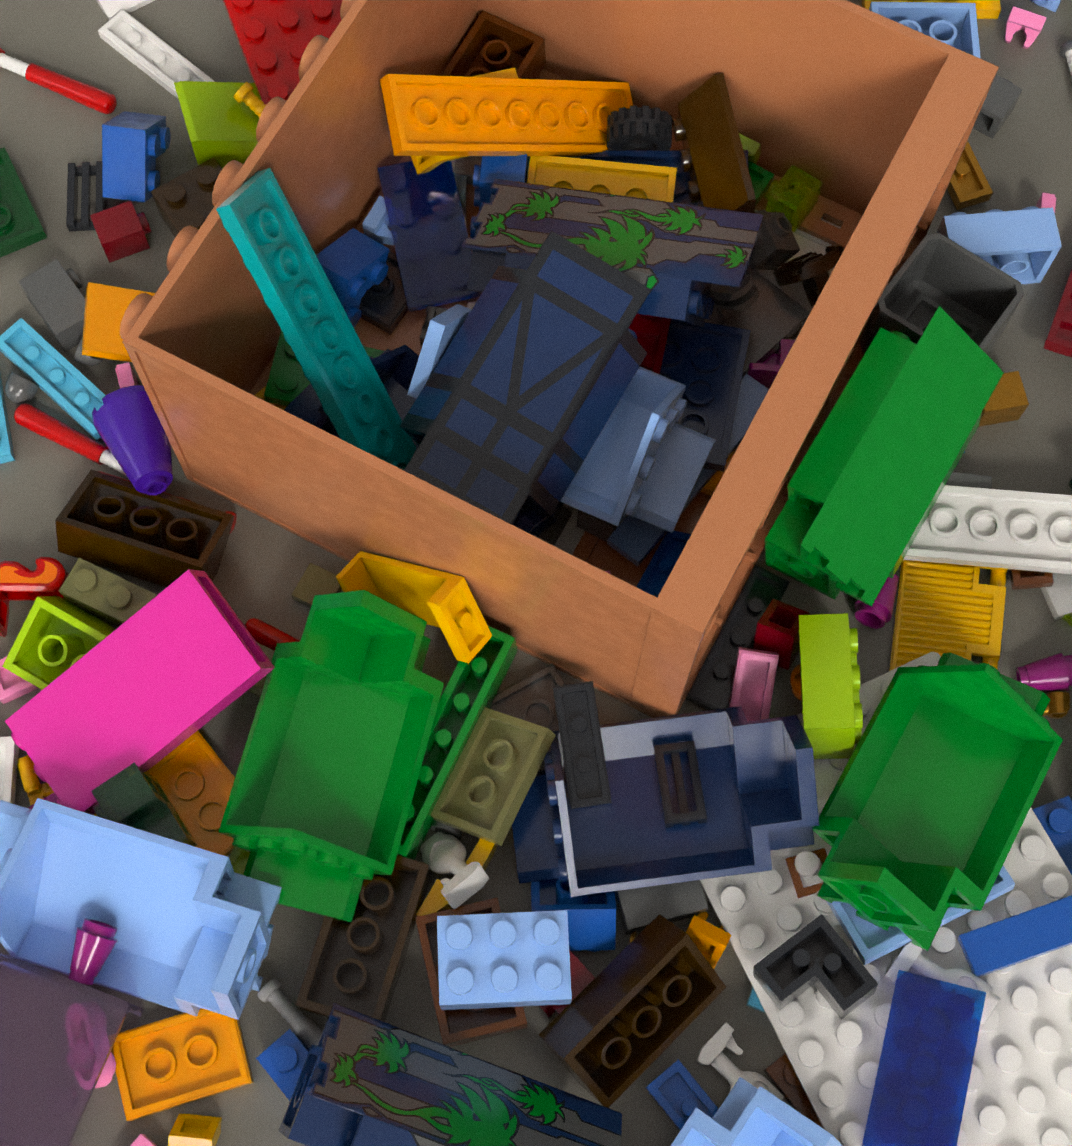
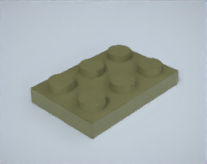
[430,707,556,846]

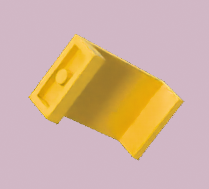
[336,551,492,664]

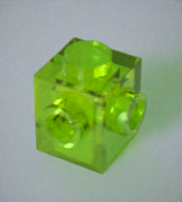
[764,165,823,233]

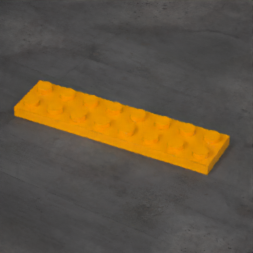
[380,74,633,156]

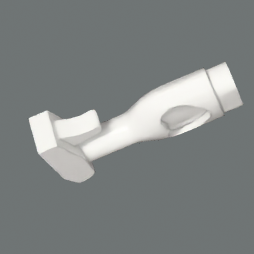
[420,832,489,910]
[885,941,1001,1026]
[696,1022,784,1100]

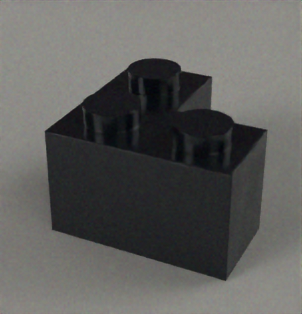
[753,914,878,1019]

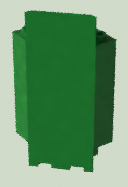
[765,306,1004,607]
[219,590,444,923]
[812,653,1063,951]

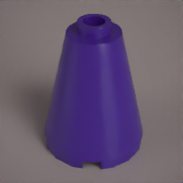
[92,385,173,495]

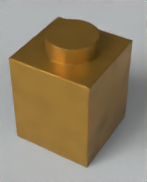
[979,371,1029,427]

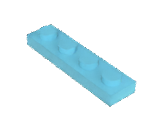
[0,318,106,441]

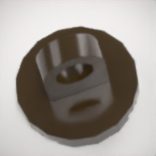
[773,244,845,308]

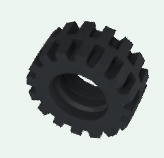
[607,105,672,151]

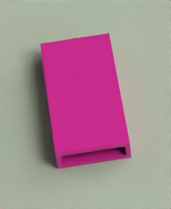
[5,569,275,815]

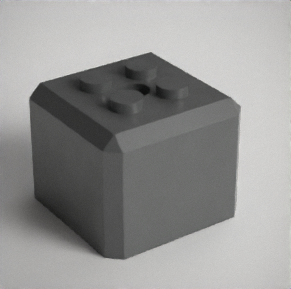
[860,233,1024,354]

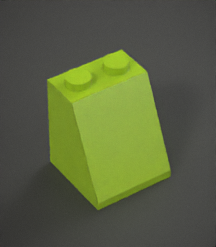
[174,81,260,169]

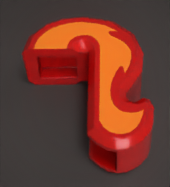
[0,557,69,637]

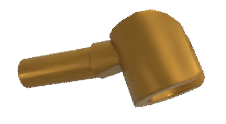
[1043,692,1070,719]

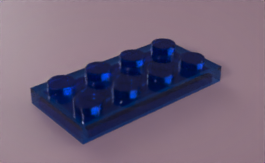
[378,160,481,312]
[861,970,986,1146]

